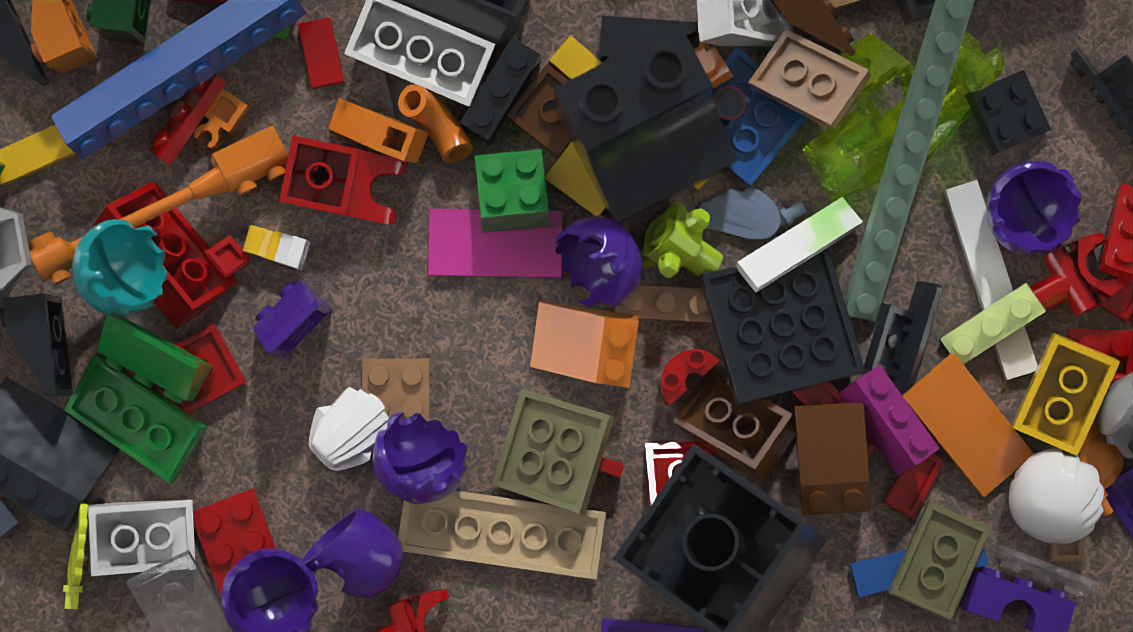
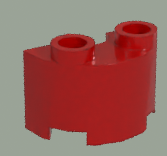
[659,349,720,405]

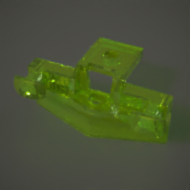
[802,31,1005,203]

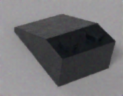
[0,293,73,397]

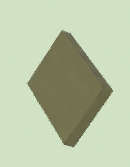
[887,500,991,622]

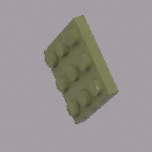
[492,389,615,515]

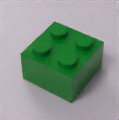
[475,149,549,233]

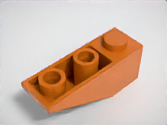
[328,98,429,164]

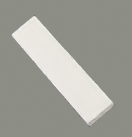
[736,197,863,293]

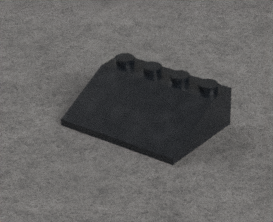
[0,377,120,532]

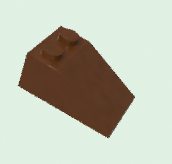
[673,369,796,483]
[795,402,870,516]

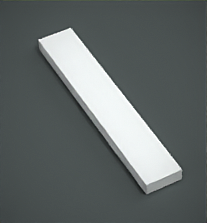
[944,180,1037,380]

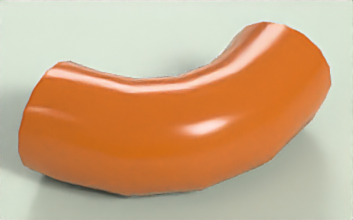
[398,84,473,163]

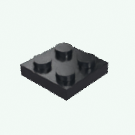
[965,70,1051,156]

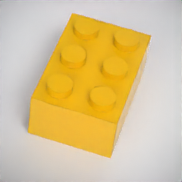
[1012,333,1120,456]

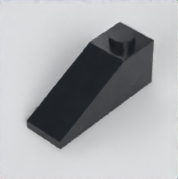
[0,0,49,86]
[599,16,699,62]

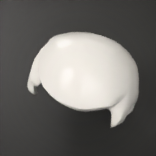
[1009,448,1104,544]

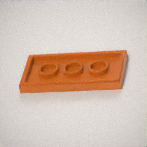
[903,353,1034,497]

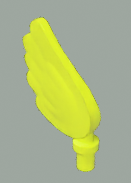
[63,504,88,609]

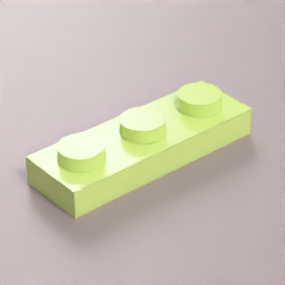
[941,283,1046,364]

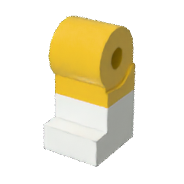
[242,225,311,271]

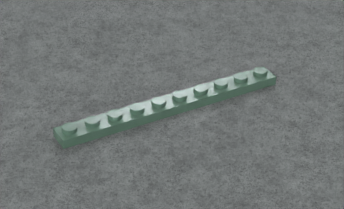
[844,0,975,321]

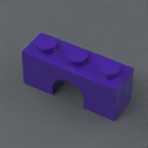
[960,566,1076,632]

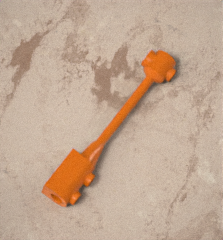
[28,125,288,286]

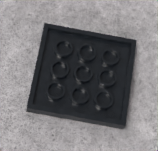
[699,248,866,406]

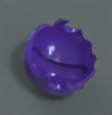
[986,161,1081,255]
[555,216,643,308]
[372,412,467,504]
[221,548,318,632]

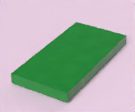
[64,353,207,484]

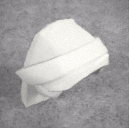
[309,387,389,471]

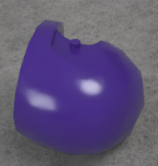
[302,507,404,598]

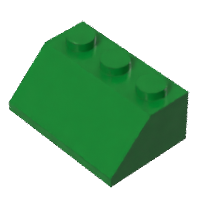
[97,314,213,404]

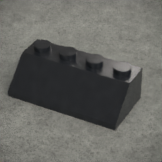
[393,0,529,49]

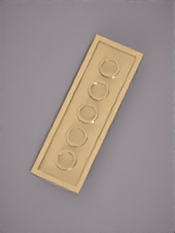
[398,490,606,580]

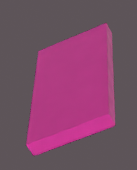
[428,209,562,278]

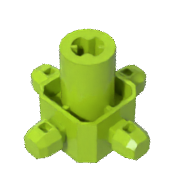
[640,202,723,278]

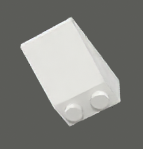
[697,0,794,47]
[87,500,195,576]

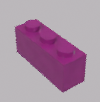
[839,365,940,476]

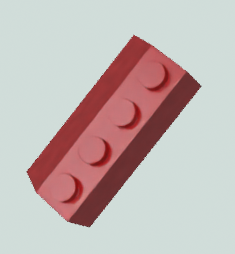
[92,181,238,329]

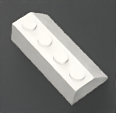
[344,0,495,107]

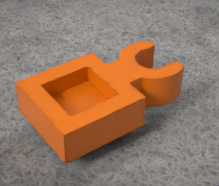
[694,34,733,90]
[193,89,250,150]

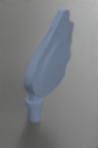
[699,187,807,240]

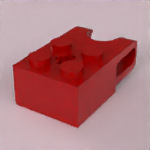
[279,135,408,225]

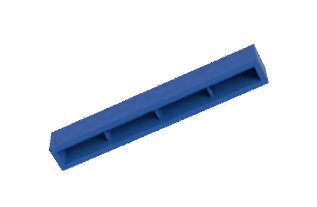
[51,0,307,159]

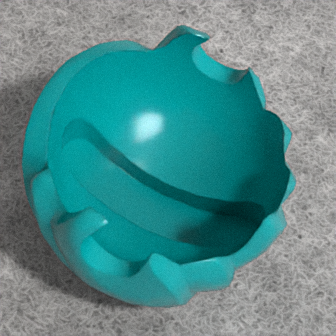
[72,219,168,316]

